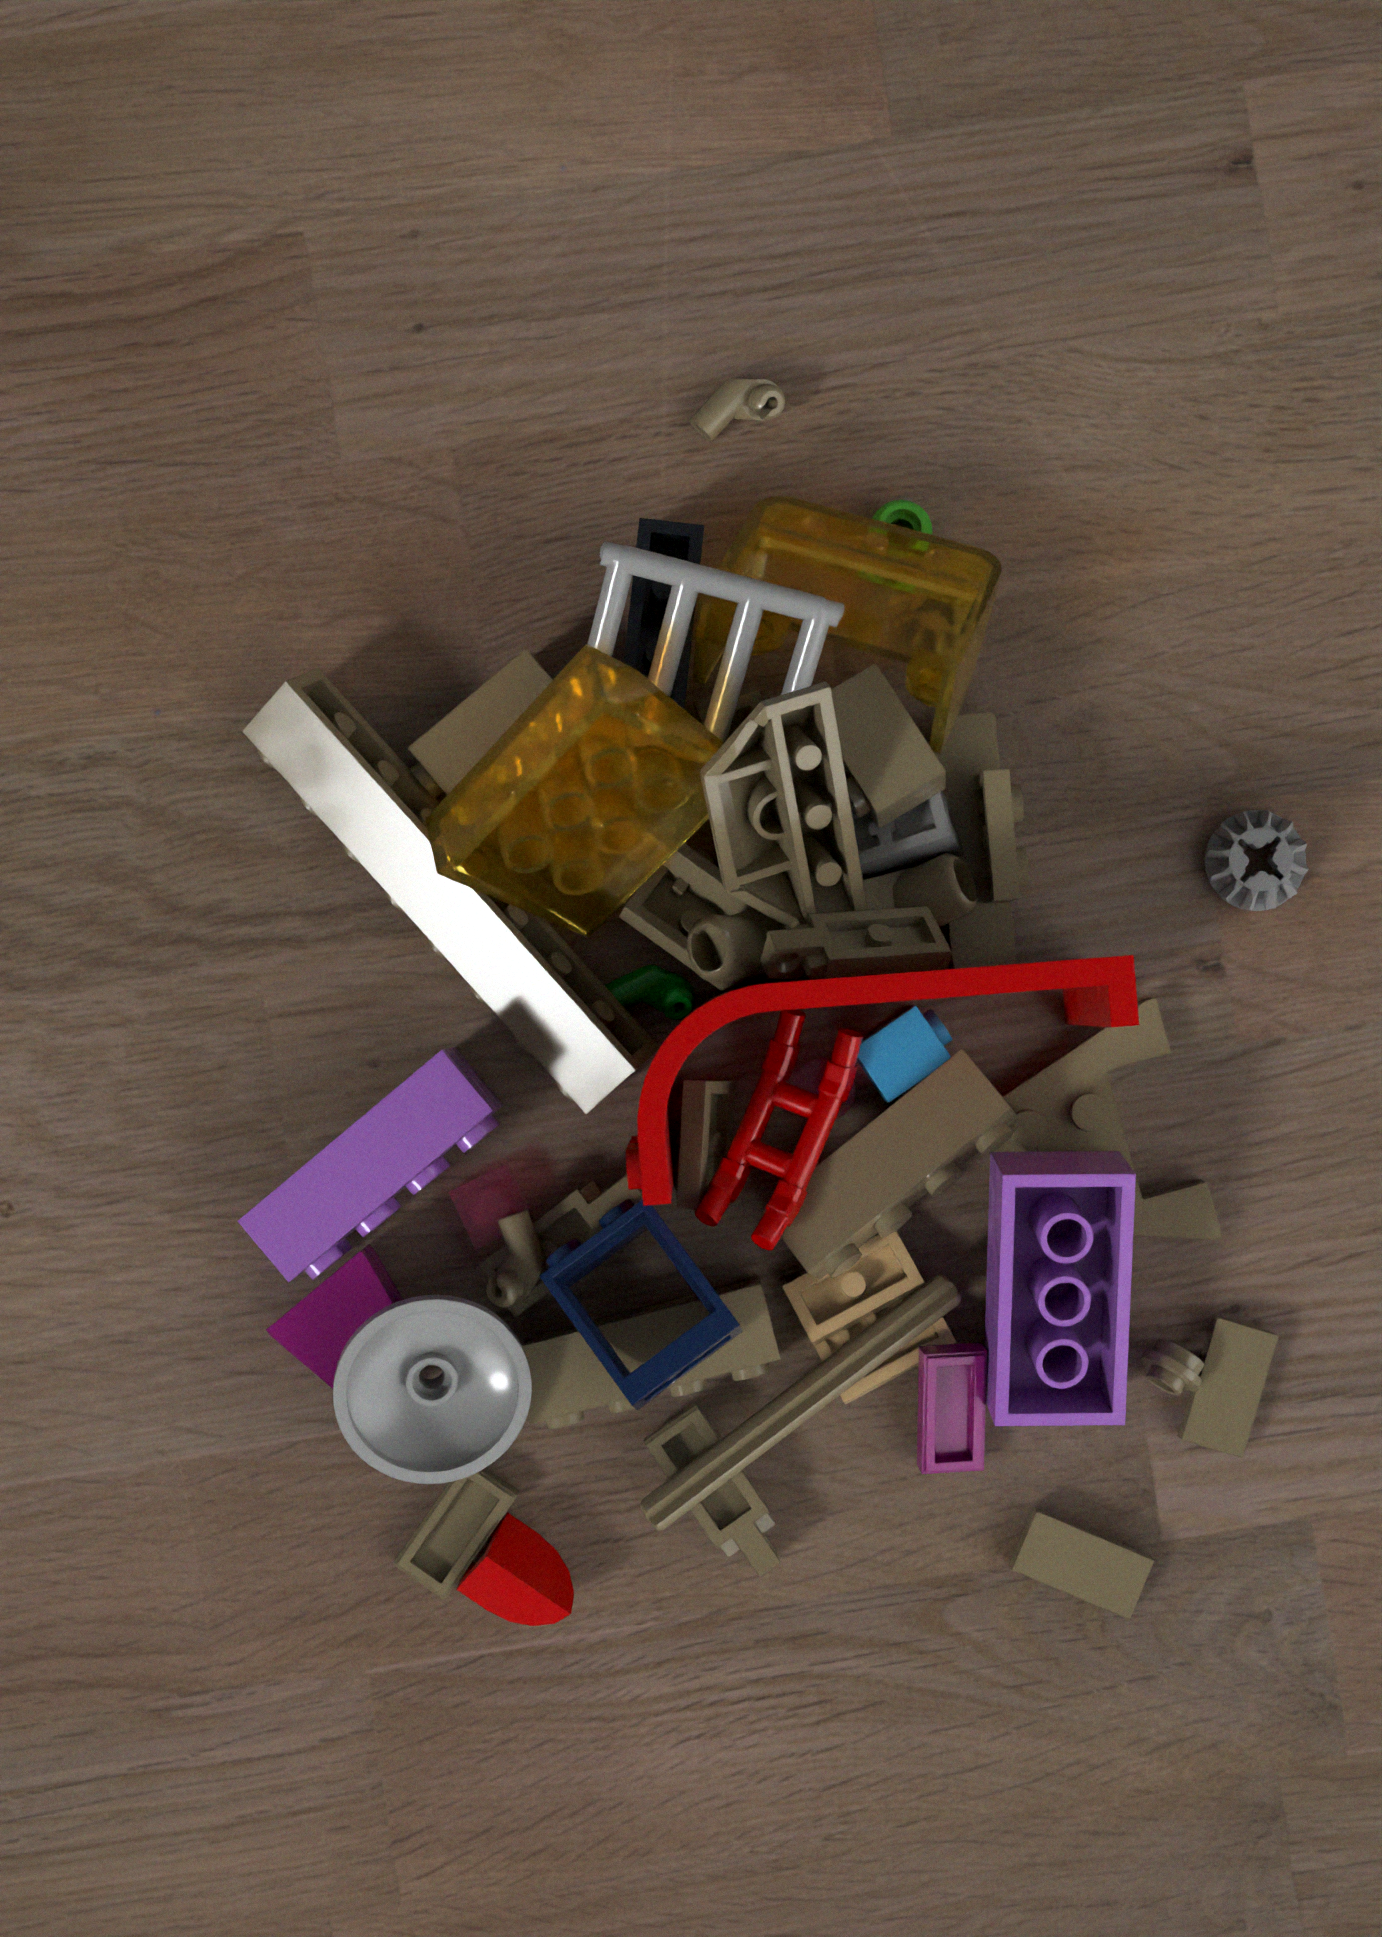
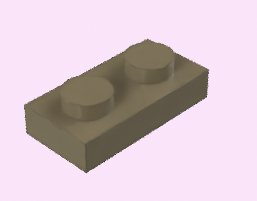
[673,1079,736,1211]

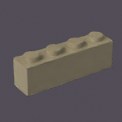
[761,1049,1019,1279]
[519,1276,781,1429]

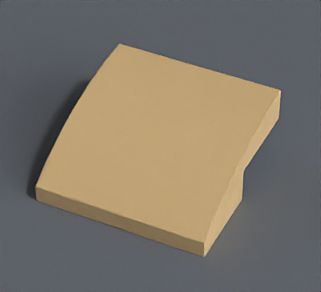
[782,1231,957,1404]

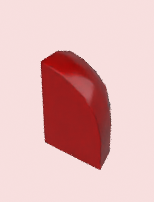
[456,1512,574,1626]

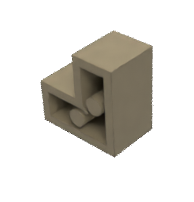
[831,663,946,829]

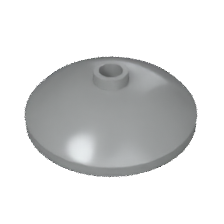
[333,1295,532,1484]

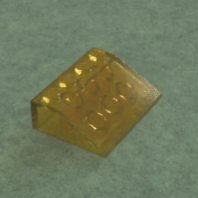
[425,644,724,938]

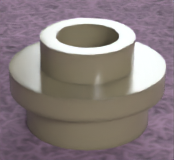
[1140,1339,1204,1396]

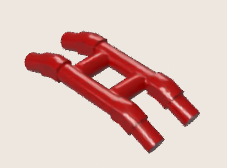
[694,1009,863,1251]

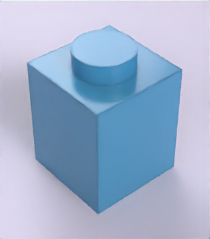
[857,1005,953,1103]

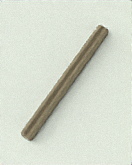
[640,1274,962,1531]

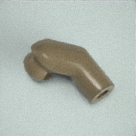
[689,377,785,442]
[486,1209,546,1307]

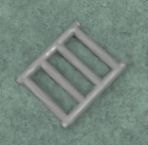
[559,541,844,763]

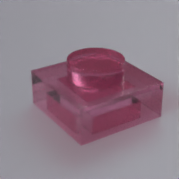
[448,1163,535,1249]

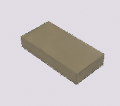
[1177,1315,1279,1458]
[393,1468,519,1601]
[1009,1506,1154,1620]

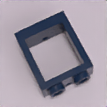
[539,1199,743,1410]

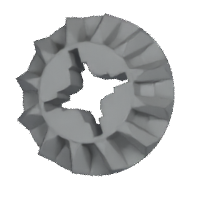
[1205,810,1309,911]

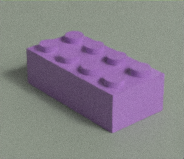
[238,1047,504,1282]
[985,1151,1136,1426]

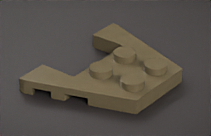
[997,998,1222,1240]

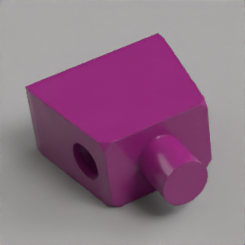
[266,1244,404,1389]

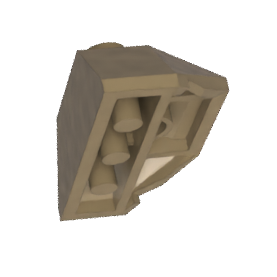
[700,681,868,928]

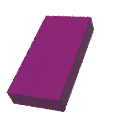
[917,1343,987,1474]

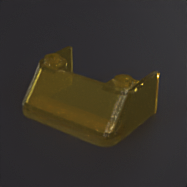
[692,496,1002,753]

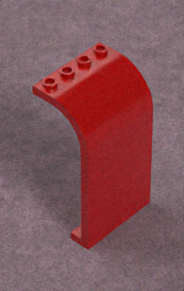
[625,954,1139,1206]

